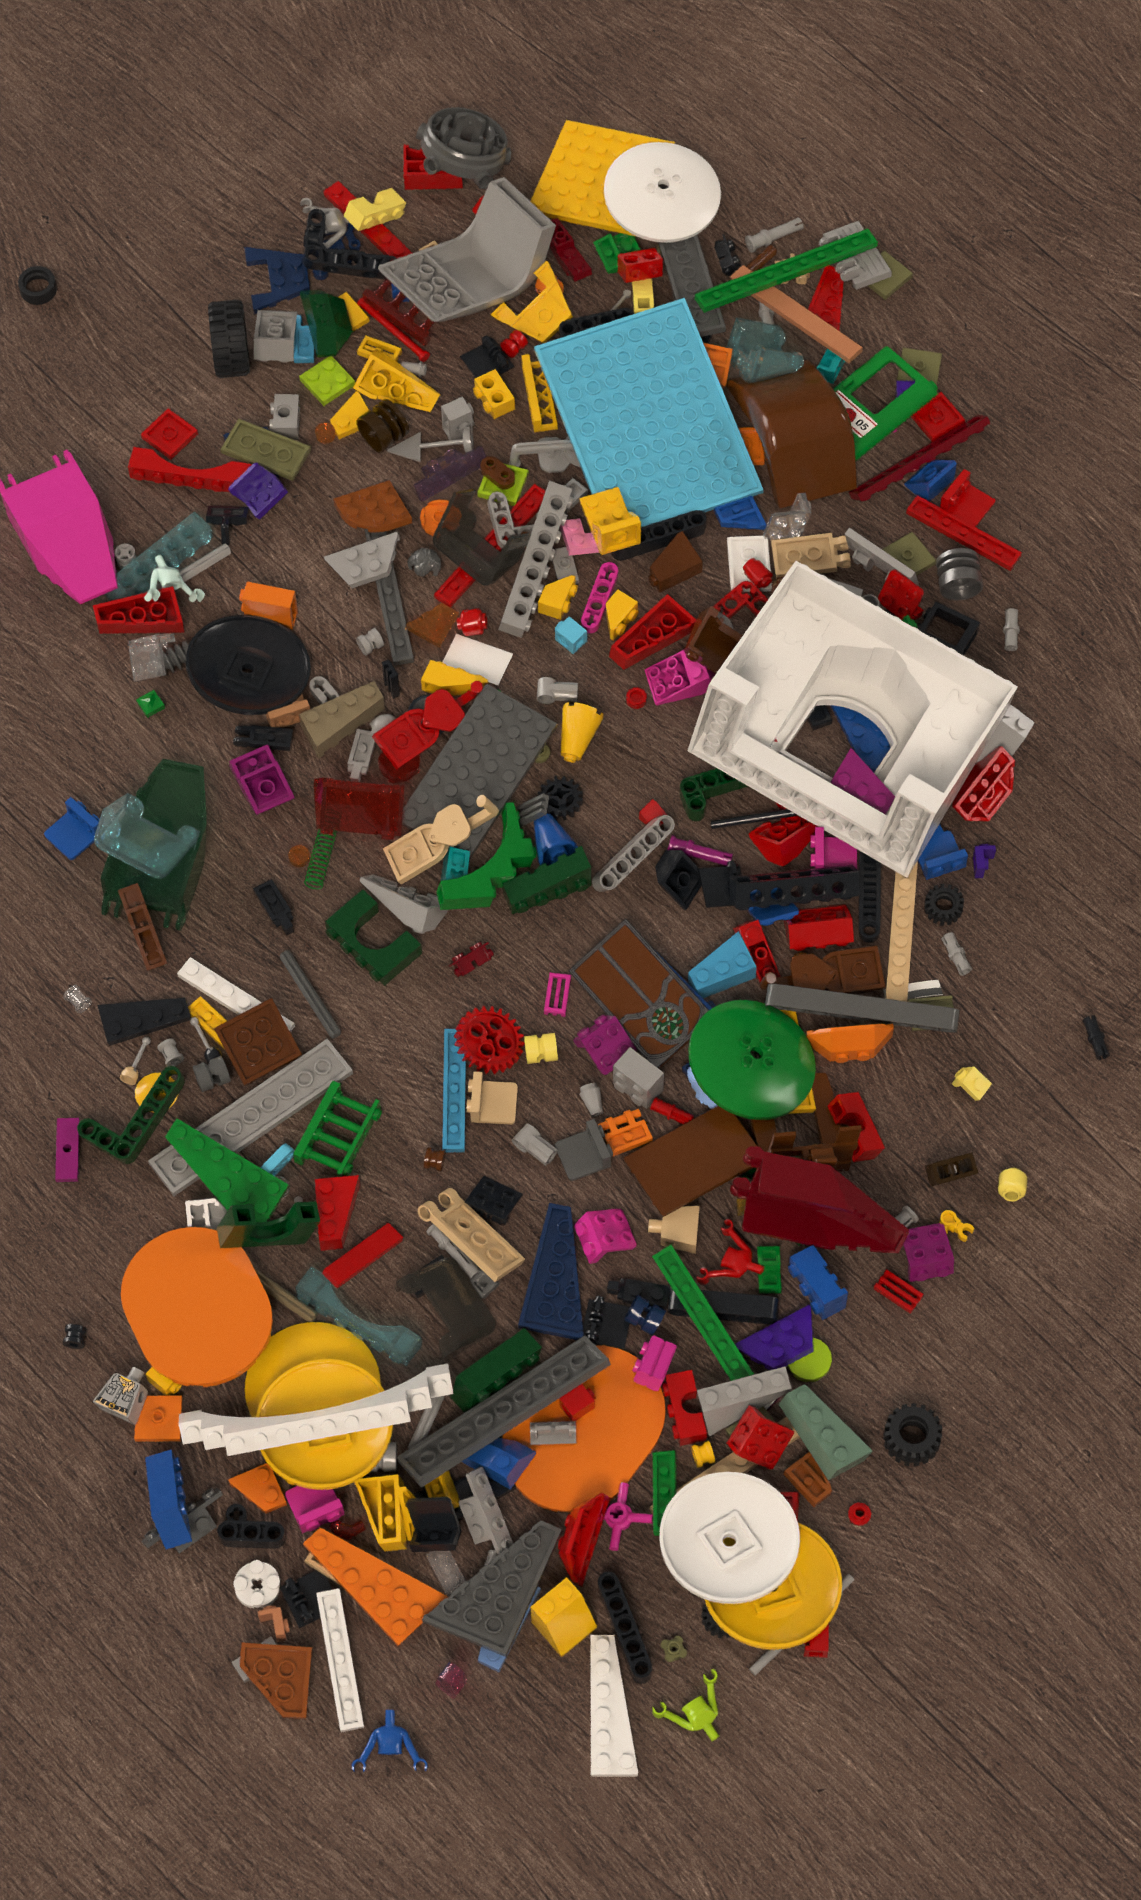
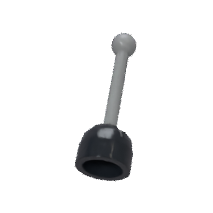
[190,1017,223,1064]

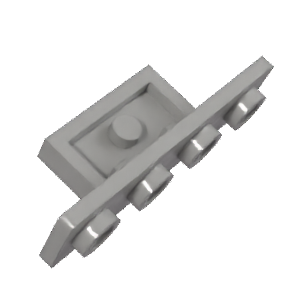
[458,1467,514,1555]

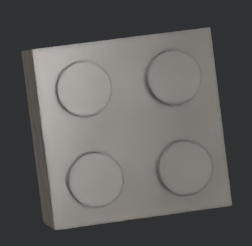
[613,1047,664,1109]

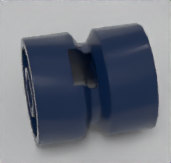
[624,1295,666,1335]

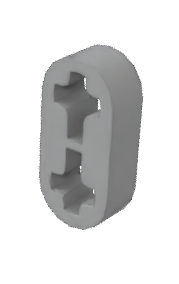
[309,676,339,705]

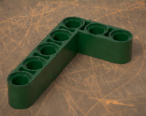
[77,1066,185,1164]

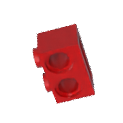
[618,248,663,283]

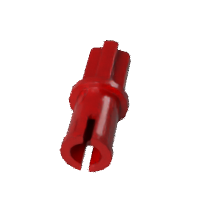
[650,1097,694,1124]

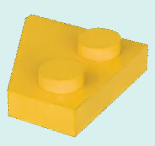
[330,391,369,439]

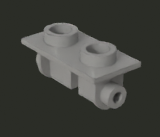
[530,1421,576,1445]

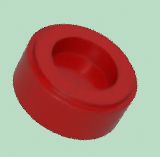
[626,687,647,709]

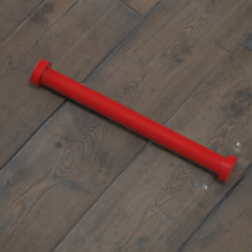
[357,297,430,362]

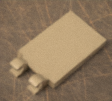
[771,533,851,579]

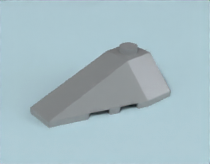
[360,874,449,934]

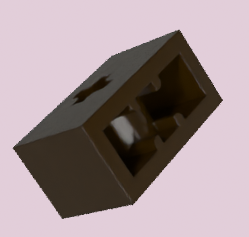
[925,1152,979,1187]

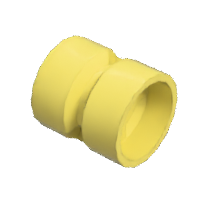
[524,1033,558,1064]

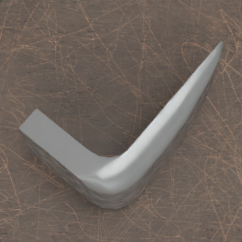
[378,177,556,322]

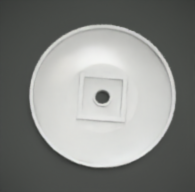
[604,142,721,242]
[660,1472,800,1604]

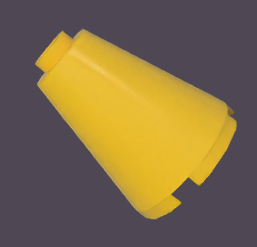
[560,702,604,763]

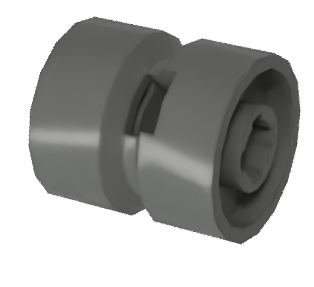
[192,1056,231,1092]

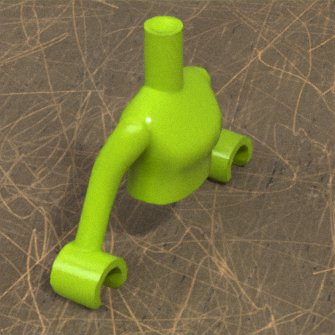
[652,1669,719,1741]

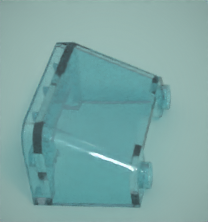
[727,317,804,383]
[94,793,200,879]

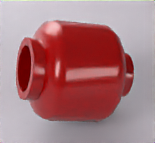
[457,608,488,636]

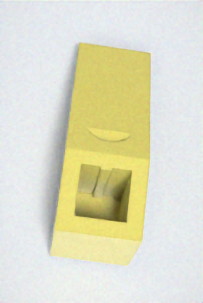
[632,278,654,314]

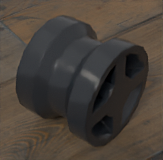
[62,1324,87,1349]

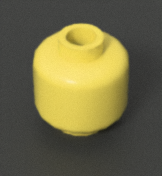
[998,1168,1027,1202]

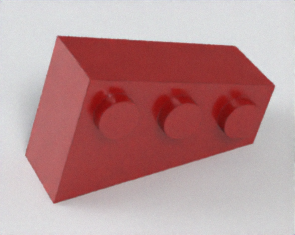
[403,144,463,190]

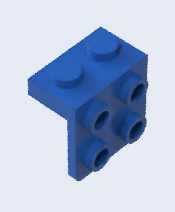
[44,797,103,860]
[918,831,968,880]
[748,888,799,926]

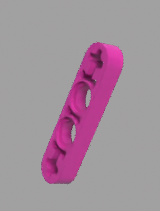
[581,562,618,634]

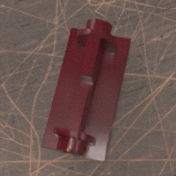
[448,941,494,977]

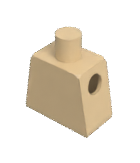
[648,1206,699,1254]

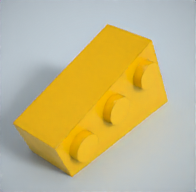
[354,1475,407,1552]

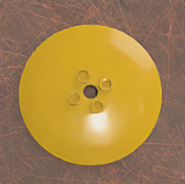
[245,1322,381,1417]
[256,1359,393,1490]
[704,1523,842,1650]

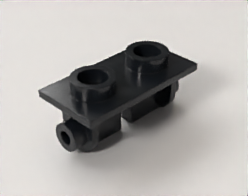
[714,234,741,276]

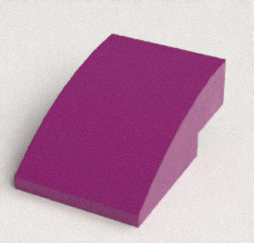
[229,744,295,816]

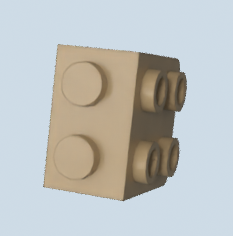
[467,1072,518,1125]

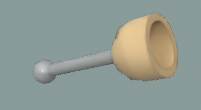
[120,1037,151,1085]

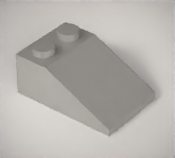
[254,310,297,363]
[976,704,1035,763]

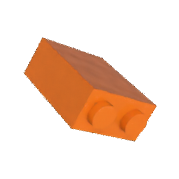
[239,582,298,630]

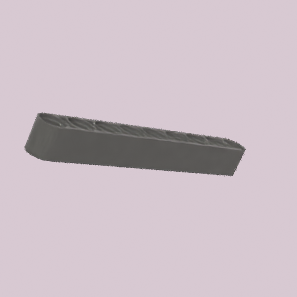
[765,984,960,1033]

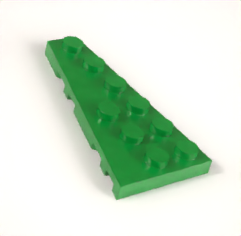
[165,1118,290,1222]

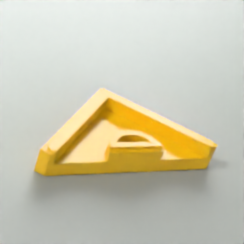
[398,1487,415,1541]

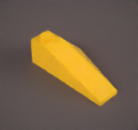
[353,350,440,412]

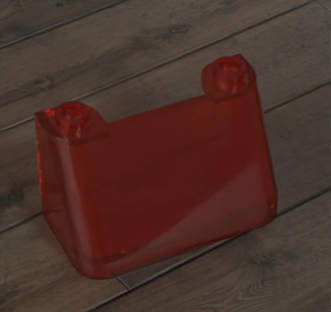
[313,778,405,840]

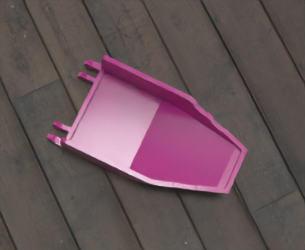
[0,450,118,604]

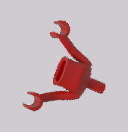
[696,1219,764,1285]

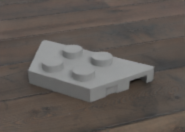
[324,532,400,589]

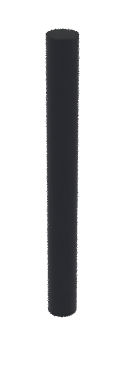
[711,809,796,829]

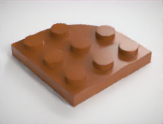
[333,480,412,532]

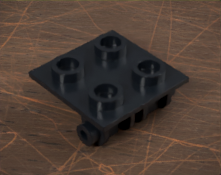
[460,335,515,378]
[699,861,742,908]
[465,1176,523,1225]
[583,1296,630,1350]
[280,1570,333,1629]

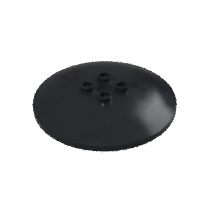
[186,615,311,715]

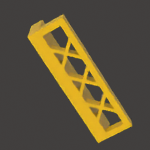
[521,354,558,432]

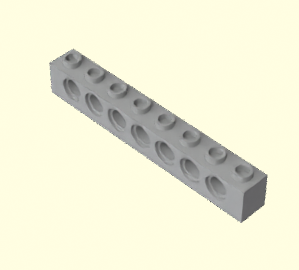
[498,481,574,638]

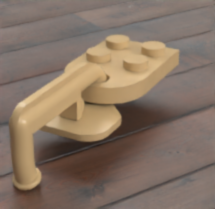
[383,795,499,885]

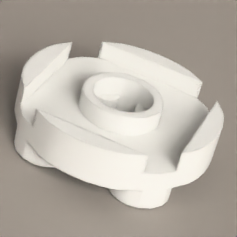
[233,1560,281,1608]

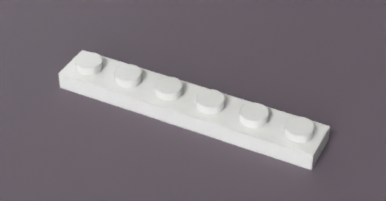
[177,957,295,1032]
[317,1589,364,1732]

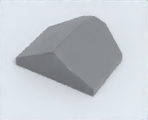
[185,1198,227,1231]

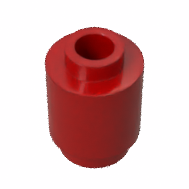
[743,558,773,588]

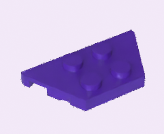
[735,1305,814,1370]

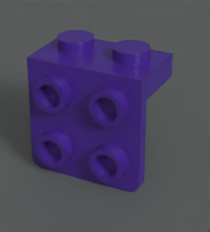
[228,462,288,520]

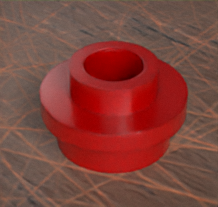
[848,1503,871,1526]

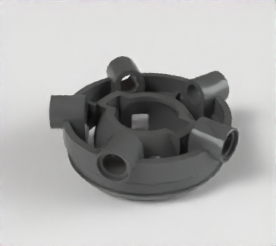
[416,107,511,189]

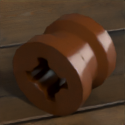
[424,1147,446,1172]

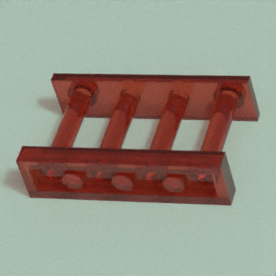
[362,259,435,346]

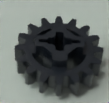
[538,776,583,820]

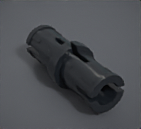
[1083,1015,1110,1060]

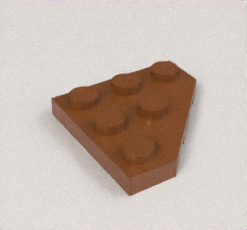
[239,1643,312,1719]

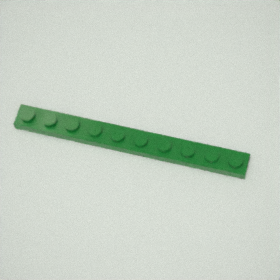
[695,229,878,313]

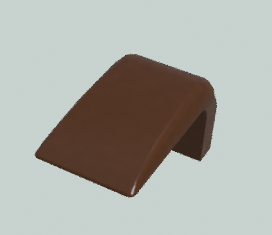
[726,360,857,508]

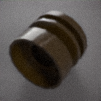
[356,399,409,453]

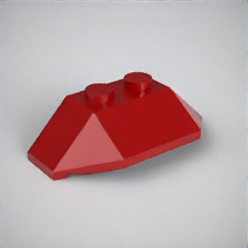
[952,746,1015,822]
[558,1493,611,1587]

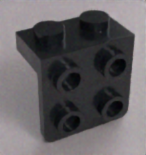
[406,1497,462,1552]

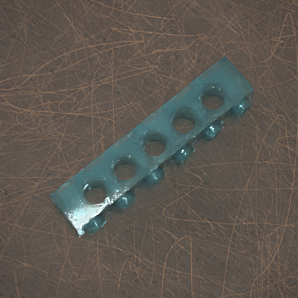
[105,511,213,601]

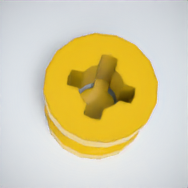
[691,1441,715,1468]

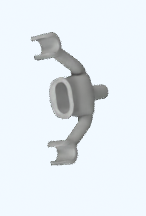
[300,198,350,248]

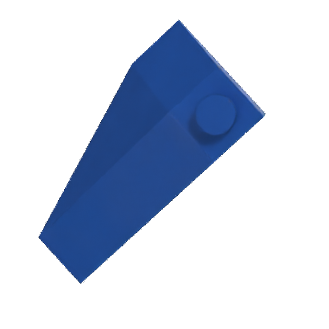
[462,1438,536,1490]

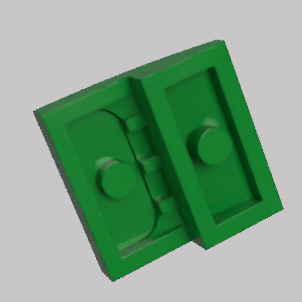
[593,233,640,274]

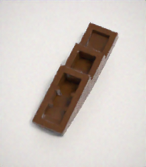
[118,883,167,971]

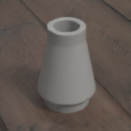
[579,1083,603,1117]

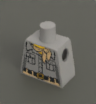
[93,1367,148,1425]

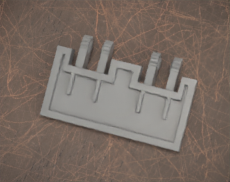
[819,221,892,290]
[845,528,919,586]

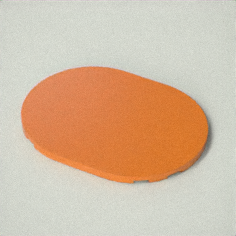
[121,1227,273,1387]
[502,1345,665,1512]

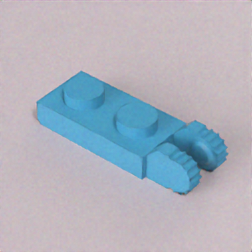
[294,315,315,363]

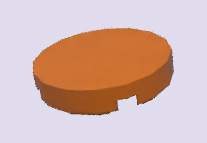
[420,499,461,537]

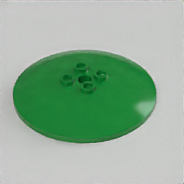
[688,1000,816,1120]

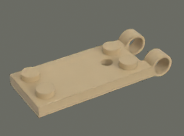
[418,1188,525,1282]

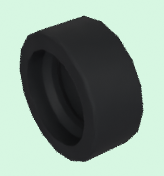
[18,266,57,305]

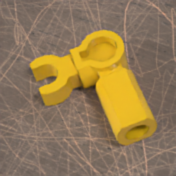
[936,1210,974,1242]

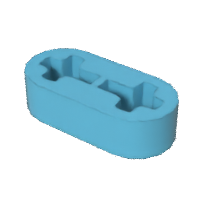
[261,1143,295,1176]

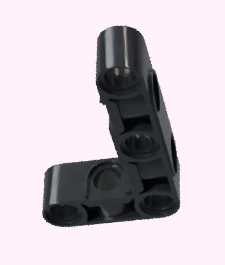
[303,209,398,280]

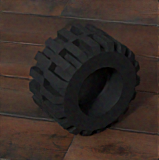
[883,1403,942,1467]

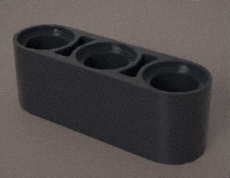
[217,1520,286,1549]

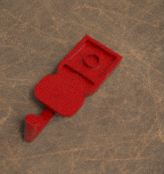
[372,681,483,770]

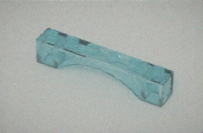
[296,1266,422,1366]

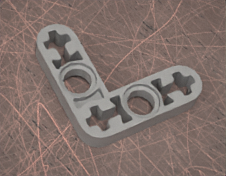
[487,492,553,550]

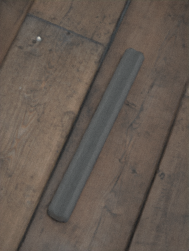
[280,950,341,1039]

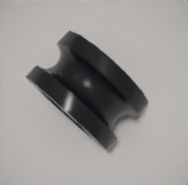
[226,1504,247,1521]

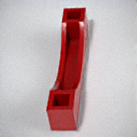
[128,447,252,492]

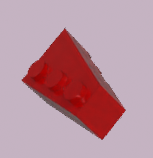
[315,1175,360,1251]

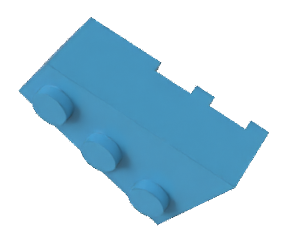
[688,931,756,998]

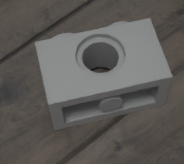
[269,394,300,439]
[441,397,474,440]

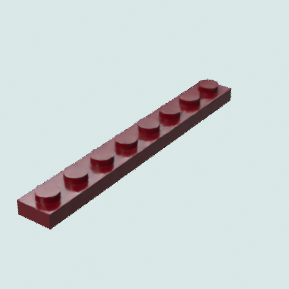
[849,415,990,502]

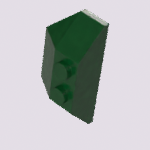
[300,290,353,358]

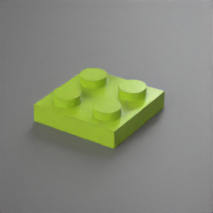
[299,356,355,406]

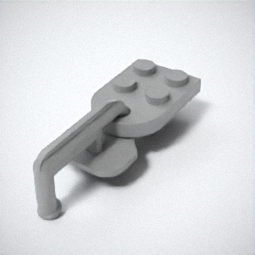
[509,436,581,473]

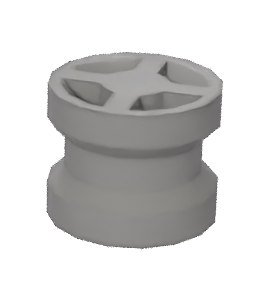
[115,543,137,569]

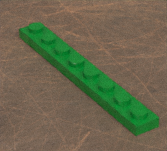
[652,1245,754,1381]

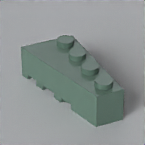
[779,1384,872,1481]

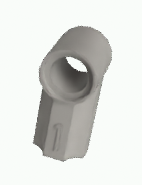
[536,677,578,704]
[512,1123,558,1166]

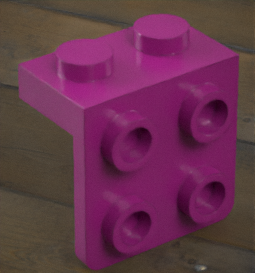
[573,1014,637,1075]
[903,1223,954,1282]

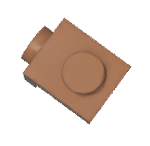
[258,1605,290,1642]

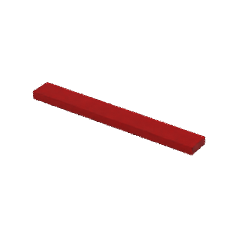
[434,484,545,608]

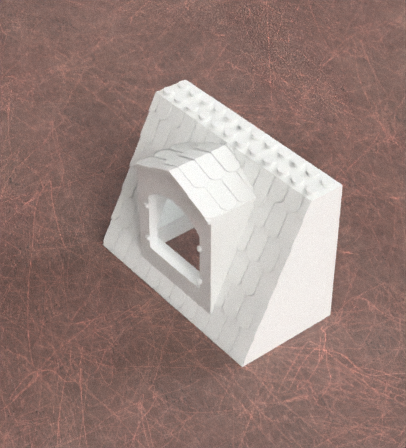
[688,561,1018,878]

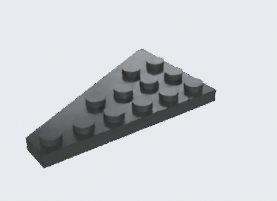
[422,1520,562,1657]

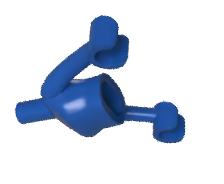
[352,1710,428,1772]

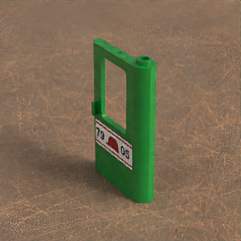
[833,346,938,462]

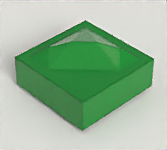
[136,690,165,718]

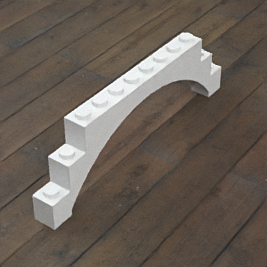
[179,1363,453,1456]

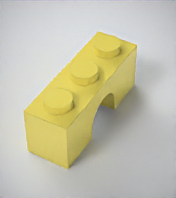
[344,188,406,231]

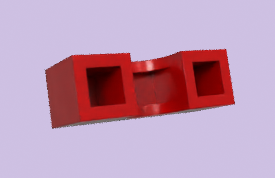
[827,1092,885,1162]
[662,1370,707,1446]

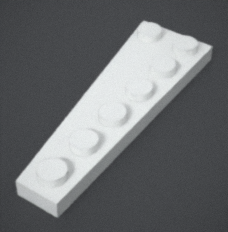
[591,1635,638,1777]

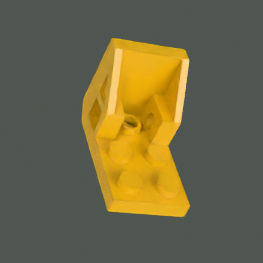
[580,487,641,555]

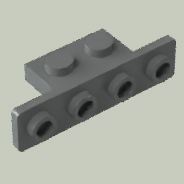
[141,1488,223,1554]

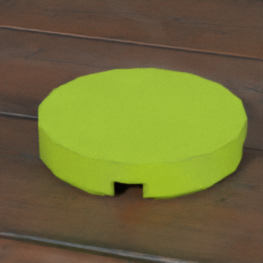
[787,1338,832,1382]

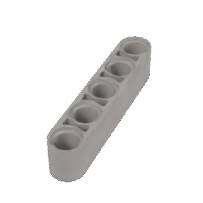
[592,815,675,892]

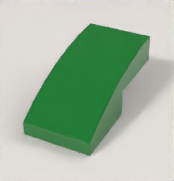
[757,1246,781,1294]

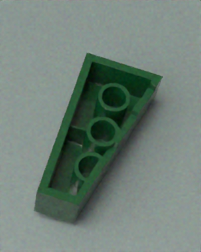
[502,846,591,914]
[450,1328,542,1413]

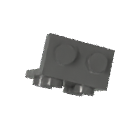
[555,1119,613,1181]

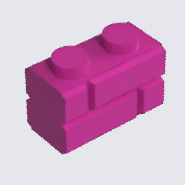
[632,1336,677,1391]

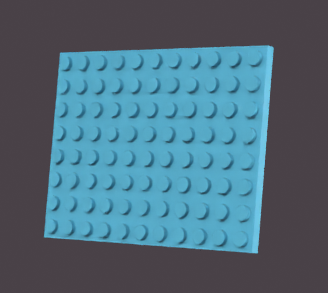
[534,298,763,527]

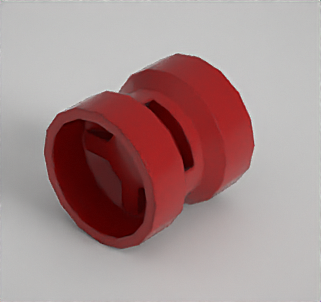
[500,330,528,358]

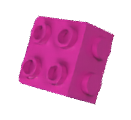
[810,827,857,869]
[574,1209,637,1264]
[285,1486,344,1533]

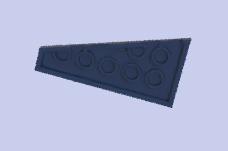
[518,1203,584,1340]

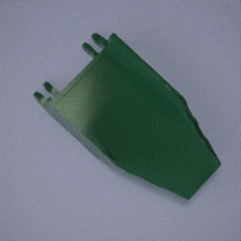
[101,759,207,931]

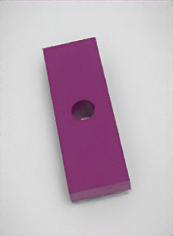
[55,1118,80,1182]

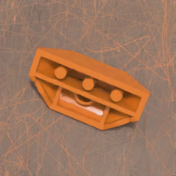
[806,1024,894,1063]

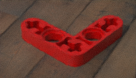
[713,581,768,619]

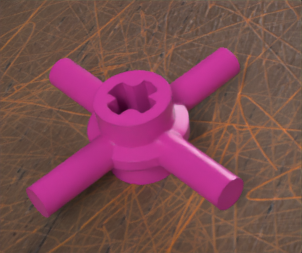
[604,1483,653,1551]

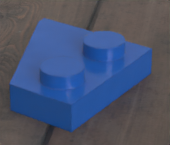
[714,496,766,530]

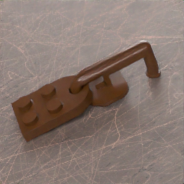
[760,946,885,994]

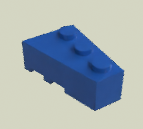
[788,1245,848,1320]

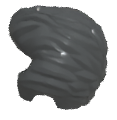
[408,547,441,577]

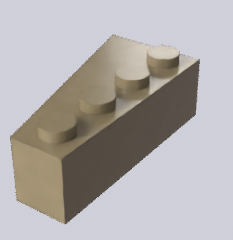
[299,681,385,759]

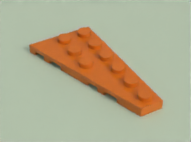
[303,1527,448,1646]

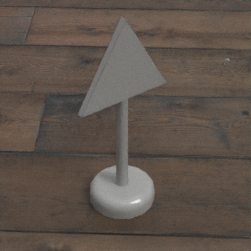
[387,426,474,462]

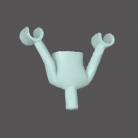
[144,555,205,602]

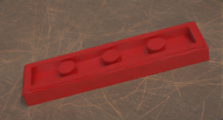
[322,1223,403,1289]

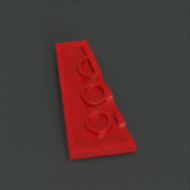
[808,265,844,331]

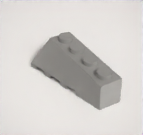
[697,1367,792,1437]

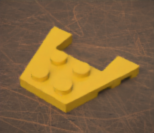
[491,261,573,343]

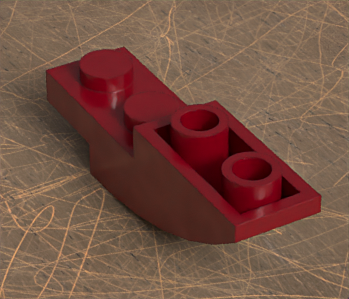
[549,218,592,282]

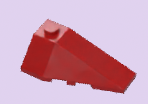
[749,814,818,866]

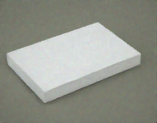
[727,535,772,593]

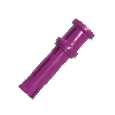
[668,835,733,866]

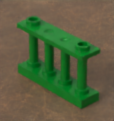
[293,1080,382,1177]

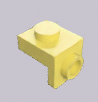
[952,1066,992,1101]

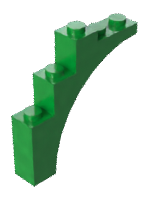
[436,802,536,910]

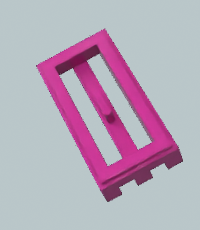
[544,972,571,1017]

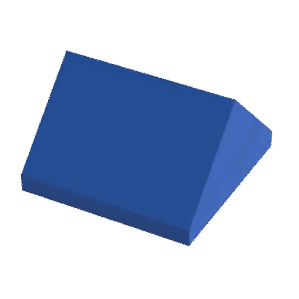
[904,460,957,502]

